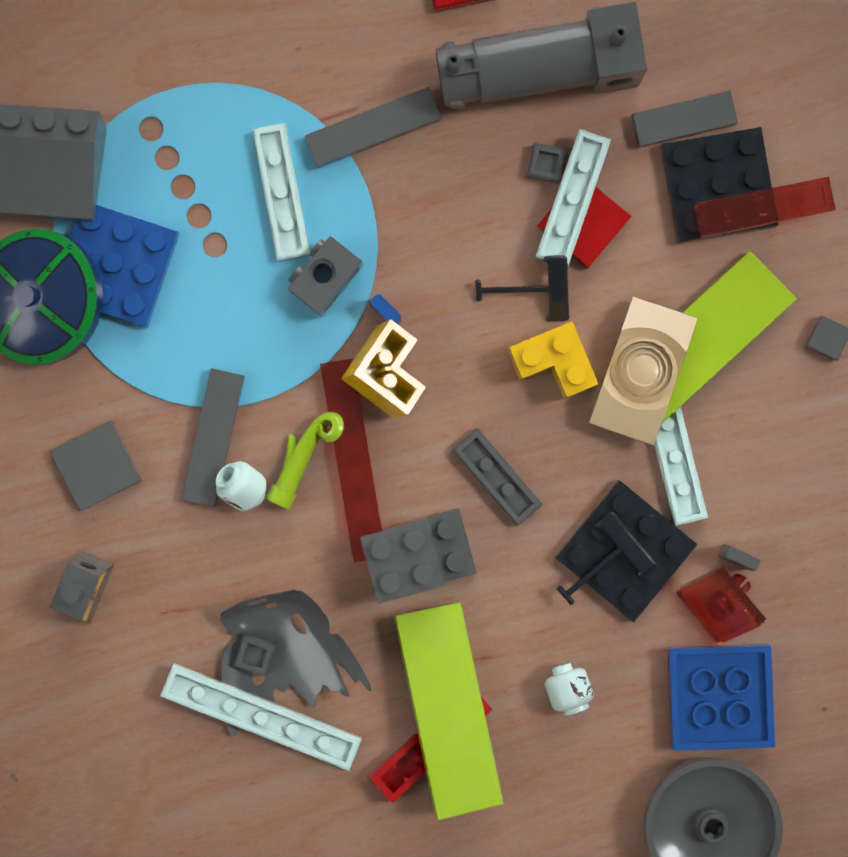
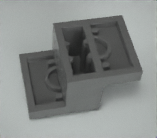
[360,508,477,604]

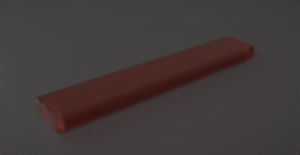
[320,358,383,563]

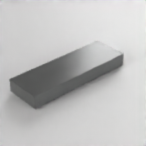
[631,90,738,148]
[452,428,543,526]

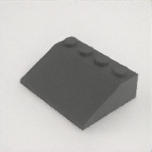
[0,104,107,222]

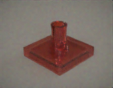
[676,565,766,645]

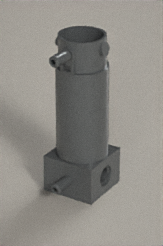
[435,2,647,109]

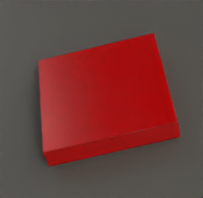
[537,186,632,269]

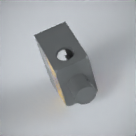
[50,551,114,623]

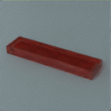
[694,177,836,238]

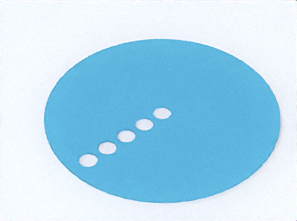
[53,83,378,407]

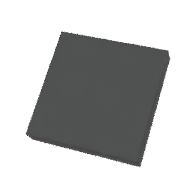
[50,421,142,511]

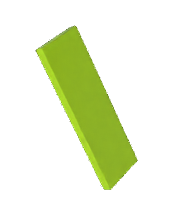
[662,251,797,423]
[394,602,504,820]

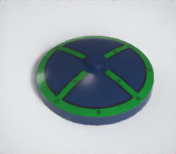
[0,229,103,365]

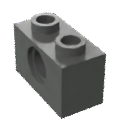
[288,236,363,317]

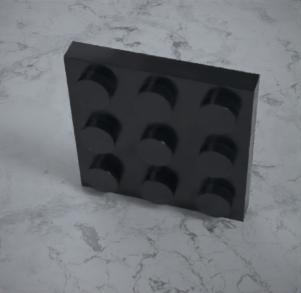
[660,127,779,244]
[555,480,698,622]

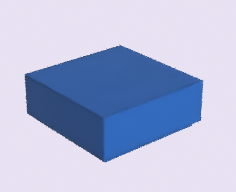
[369,294,402,324]

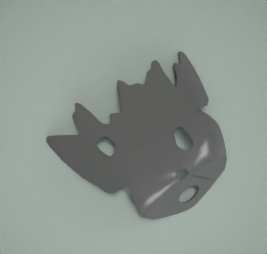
[220,589,372,736]

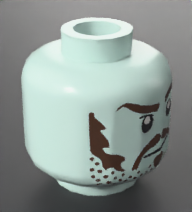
[216,461,266,512]
[545,663,594,716]

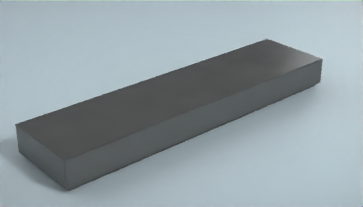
[304,87,441,169]
[182,368,245,507]

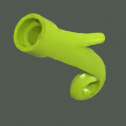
[266,412,344,510]

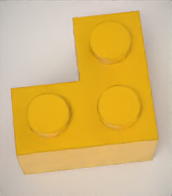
[341,319,426,419]
[507,321,598,399]

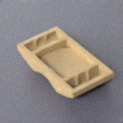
[589,297,697,446]

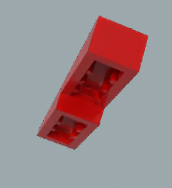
[367,697,493,803]

